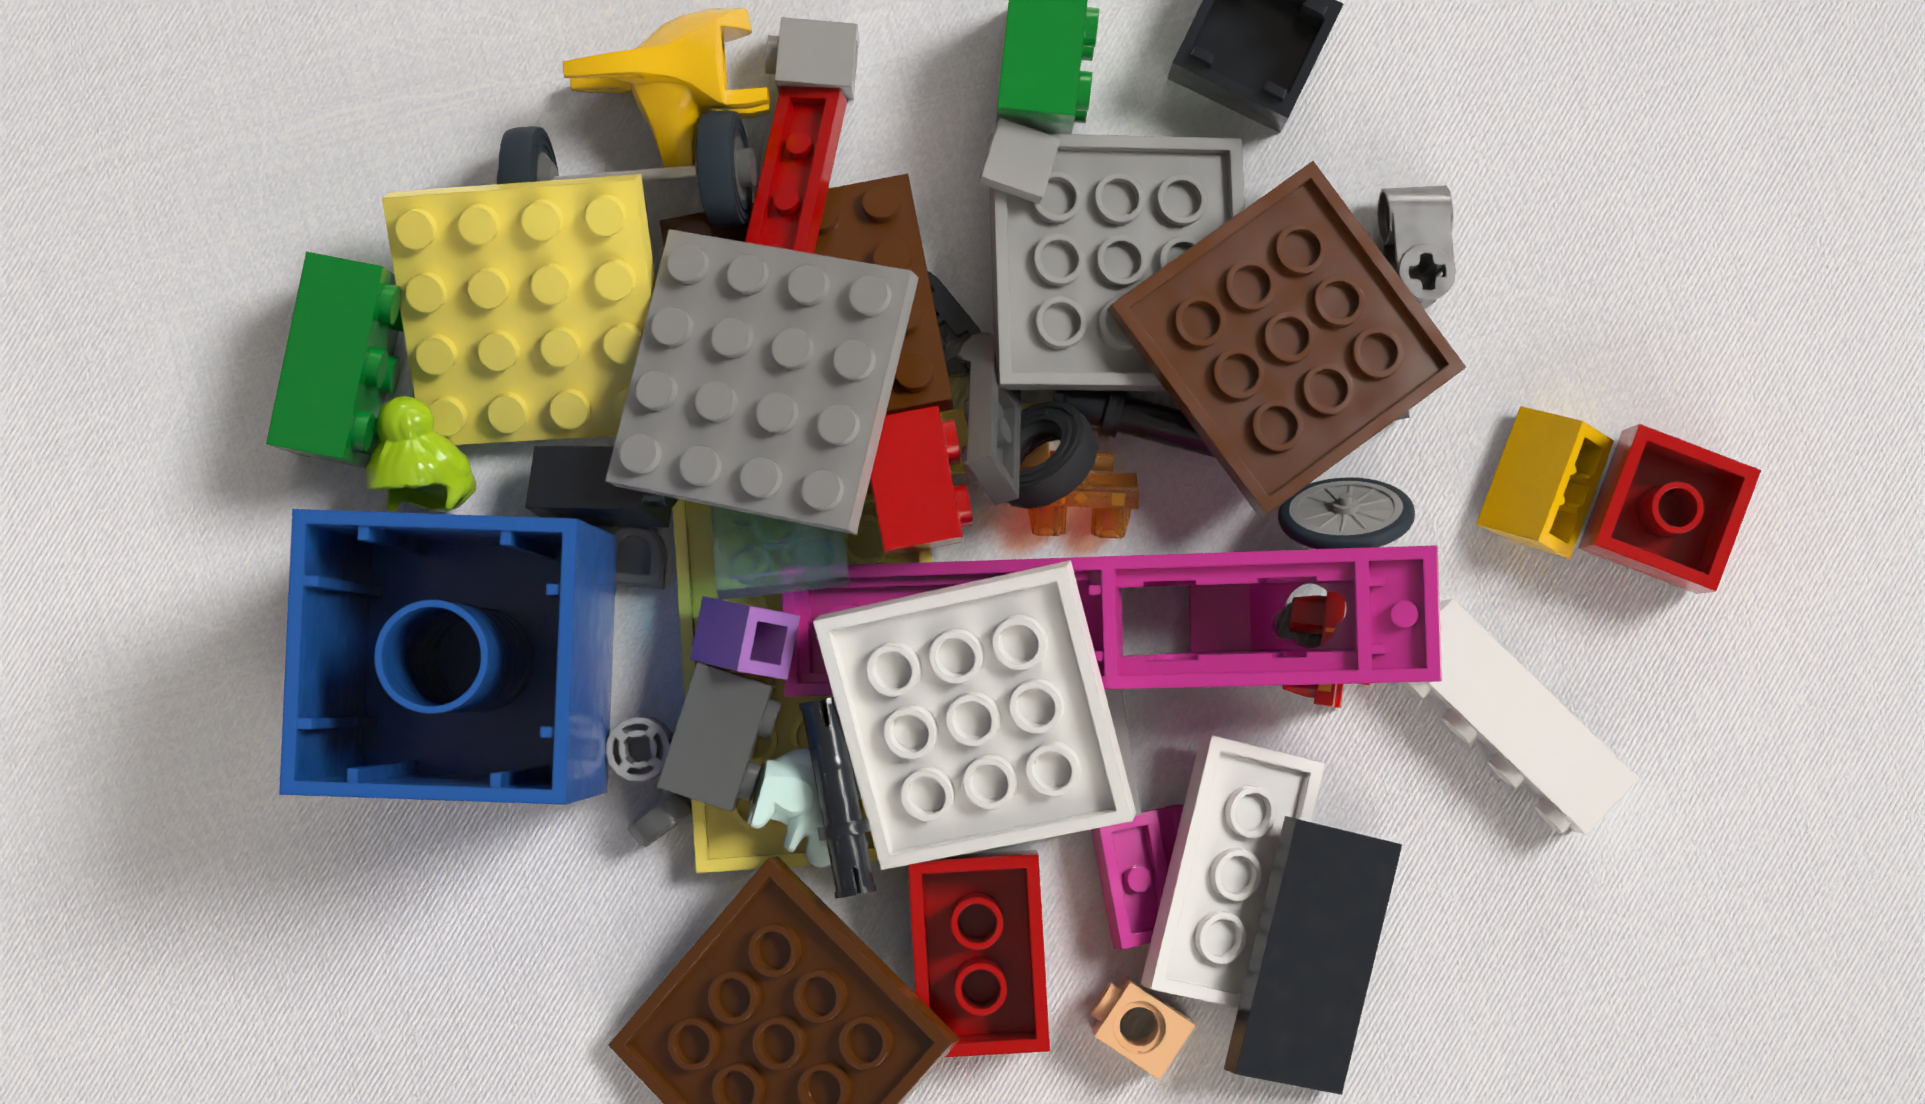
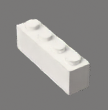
[1402,599,1640,835]

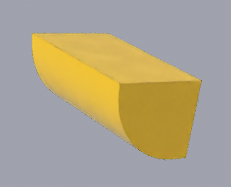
[1476,406,1614,559]

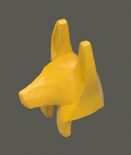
[563,8,771,168]

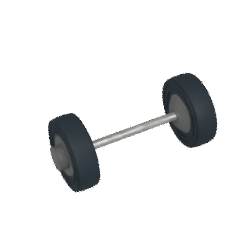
[497,110,757,228]

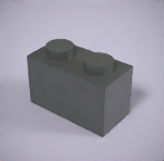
[656,662,782,811]

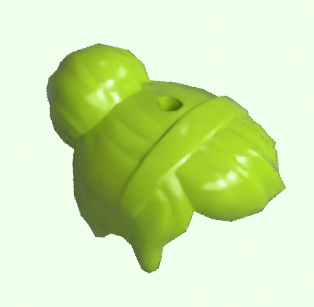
[366,396,477,512]

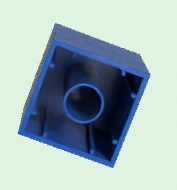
[279,509,618,805]

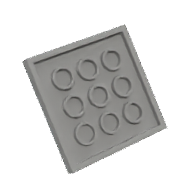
[988,132,1245,391]
[606,229,919,535]

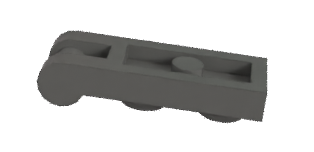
[960,332,1021,506]

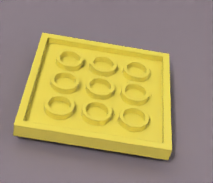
[382,174,656,445]

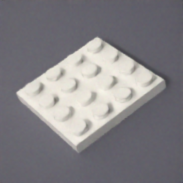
[813,560,1136,870]

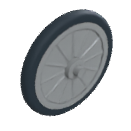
[1278,477,1415,549]

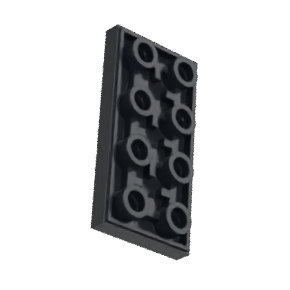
[1224,816,1402,1095]

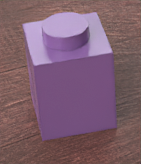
[690,596,800,680]

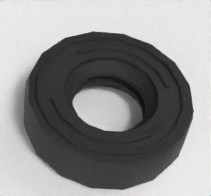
[1007,401,1098,509]

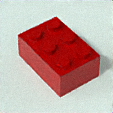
[908,850,1050,1058]

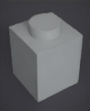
[765,17,859,100]

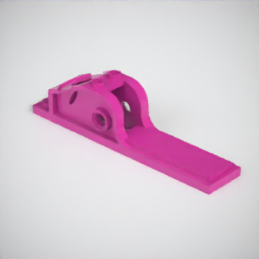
[781,545,1442,697]

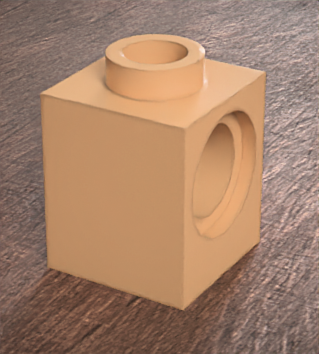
[1090,976,1195,1080]

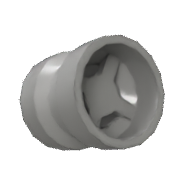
[606,717,673,781]

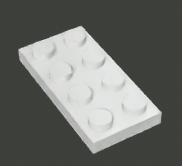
[1140,733,1325,1008]

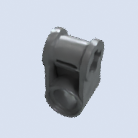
[1377,185,1456,309]

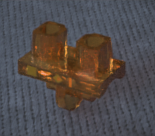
[1028,450,1139,539]

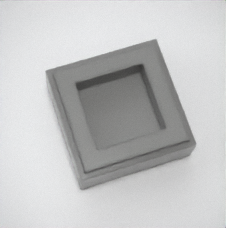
[978,118,1061,204]

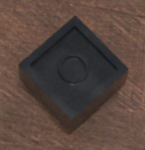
[1167,0,1344,133]

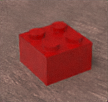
[870,406,973,557]
[1578,424,1761,594]

